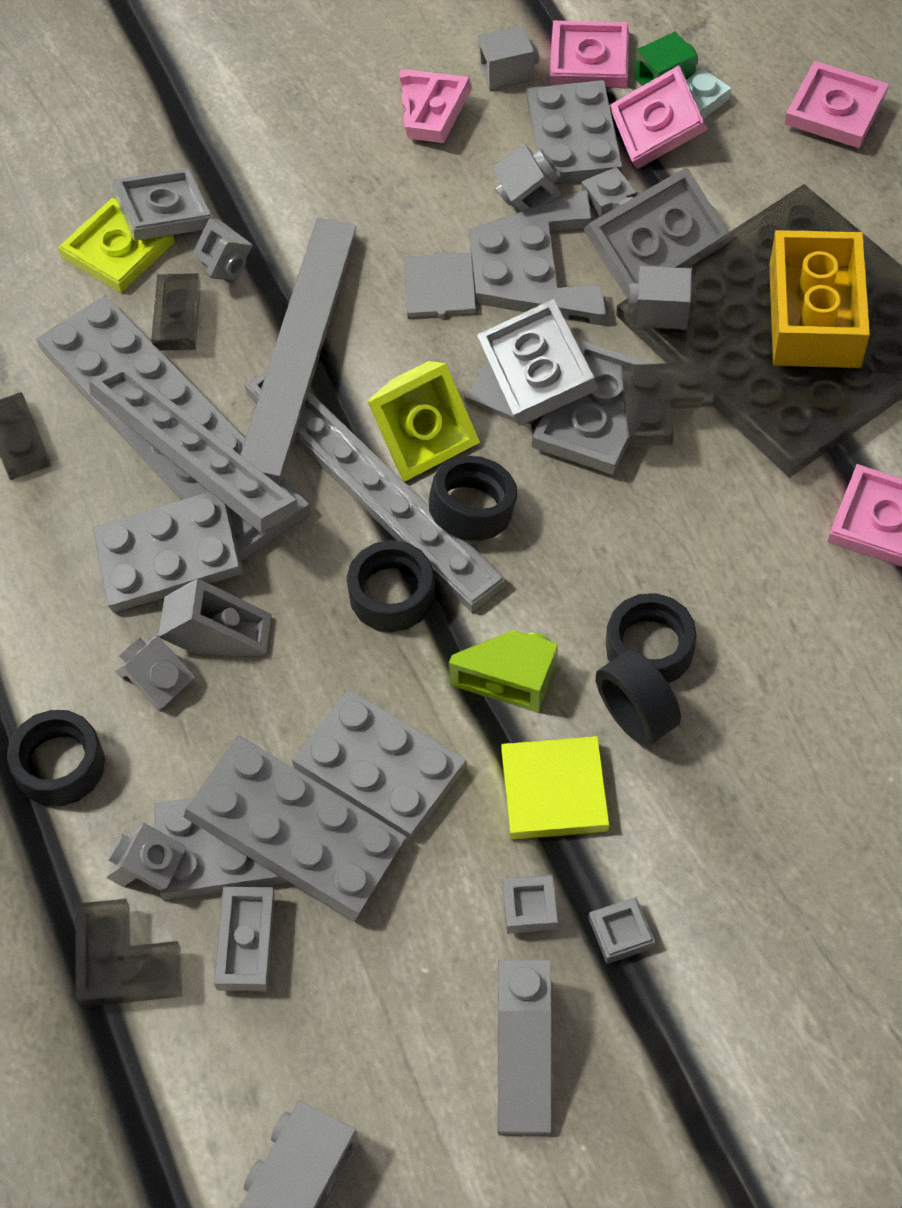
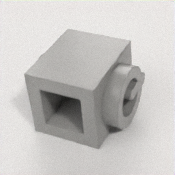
[492,143,562,211]

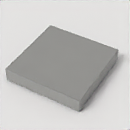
[112,168,213,241]

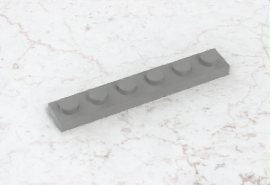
[89,364,297,532]

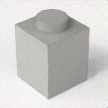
[478,25,539,90]
[628,266,692,330]

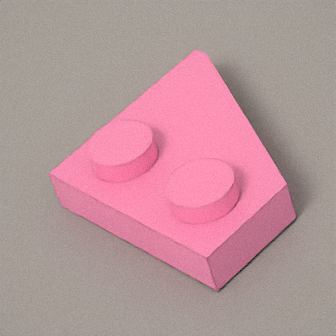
[399,69,472,143]

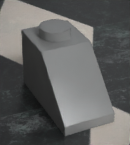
[158,578,271,657]

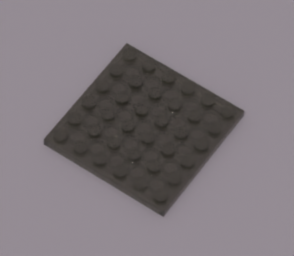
[616,184,902,478]

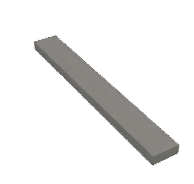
[240,218,356,485]
[245,371,506,613]

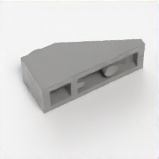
[498,960,551,1135]

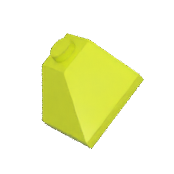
[367,361,480,481]

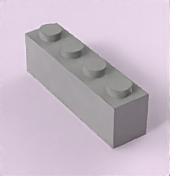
[239,1100,360,1208]

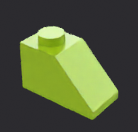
[449,630,558,713]

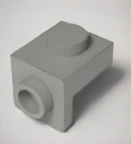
[192,218,253,281]
[115,635,195,710]
[106,823,186,890]

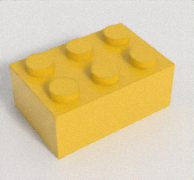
[769,230,870,368]

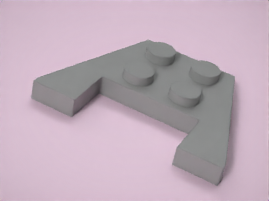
[469,191,606,325]

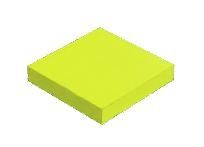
[58,198,175,293]
[501,736,609,840]

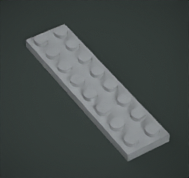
[36,295,311,562]

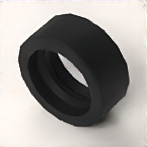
[429,455,517,541]
[346,540,435,632]
[606,593,697,683]
[595,649,681,746]
[7,710,105,806]

